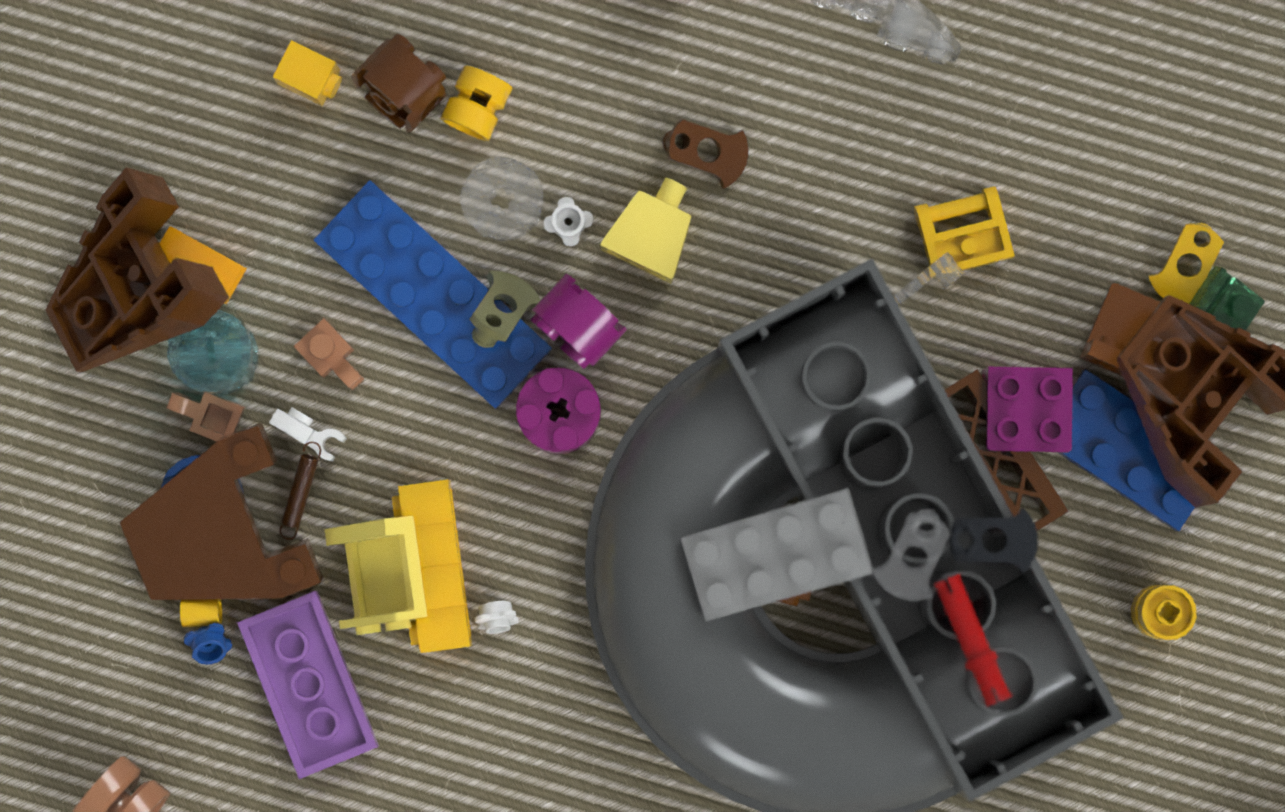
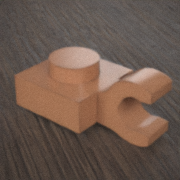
[294,318,365,391]
[166,391,245,442]

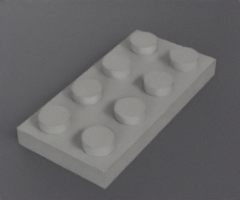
[681,488,874,621]

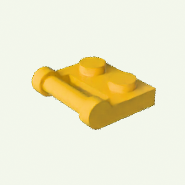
[914,186,1015,278]

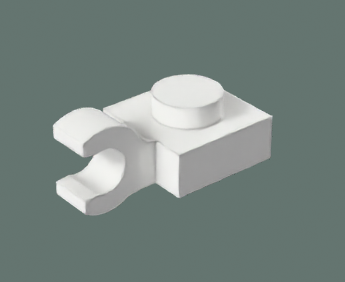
[269,407,347,461]

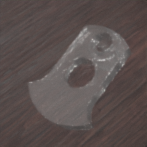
[893,252,965,306]
[873,510,950,600]

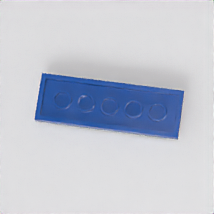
[314,180,552,409]

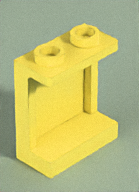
[324,516,427,635]

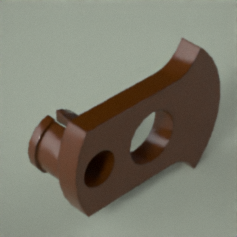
[662,119,748,189]

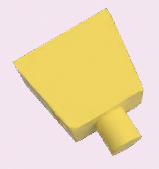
[600,178,691,284]

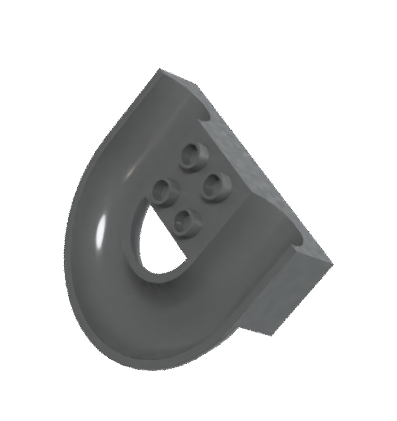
[585,258,1124,812]

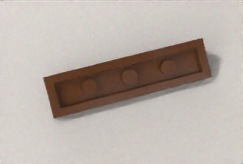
[945,369,1068,531]

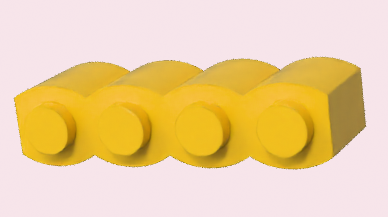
[392,479,472,653]

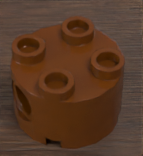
[351,33,447,133]

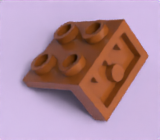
[1080,283,1160,377]

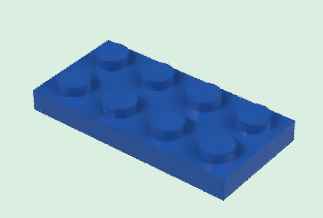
[1057,369,1195,532]

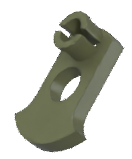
[470,271,541,348]

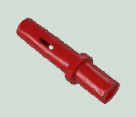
[933,573,1012,707]

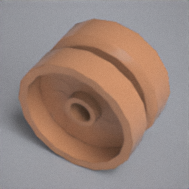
[72,756,171,812]

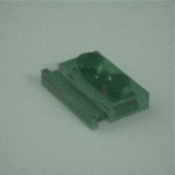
[1190,266,1265,331]

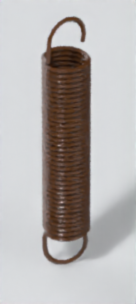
[279,441,322,540]

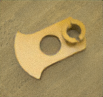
[1148,223,1224,306]

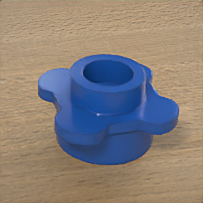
[184,623,232,665]

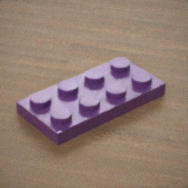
[237,591,379,779]

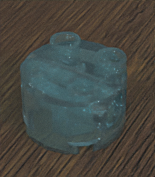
[167,310,259,396]

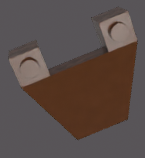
[45,167,229,372]
[1116,295,1285,508]
[119,422,323,600]

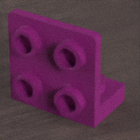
[982,366,1073,453]

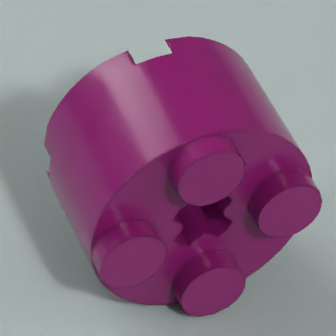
[530,273,627,369]
[516,368,601,454]

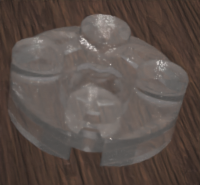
[460,156,544,241]

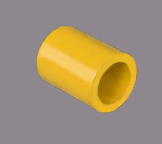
[180,599,223,627]

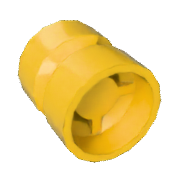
[440,65,513,141]
[1131,585,1197,640]

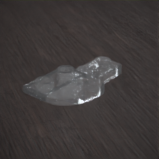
[811,0,962,65]

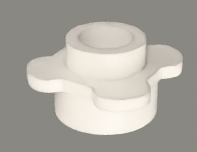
[544,197,593,247]
[475,601,519,634]

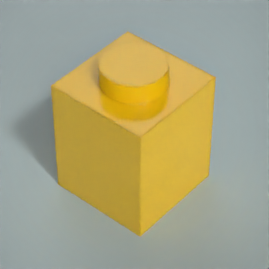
[273,40,342,106]

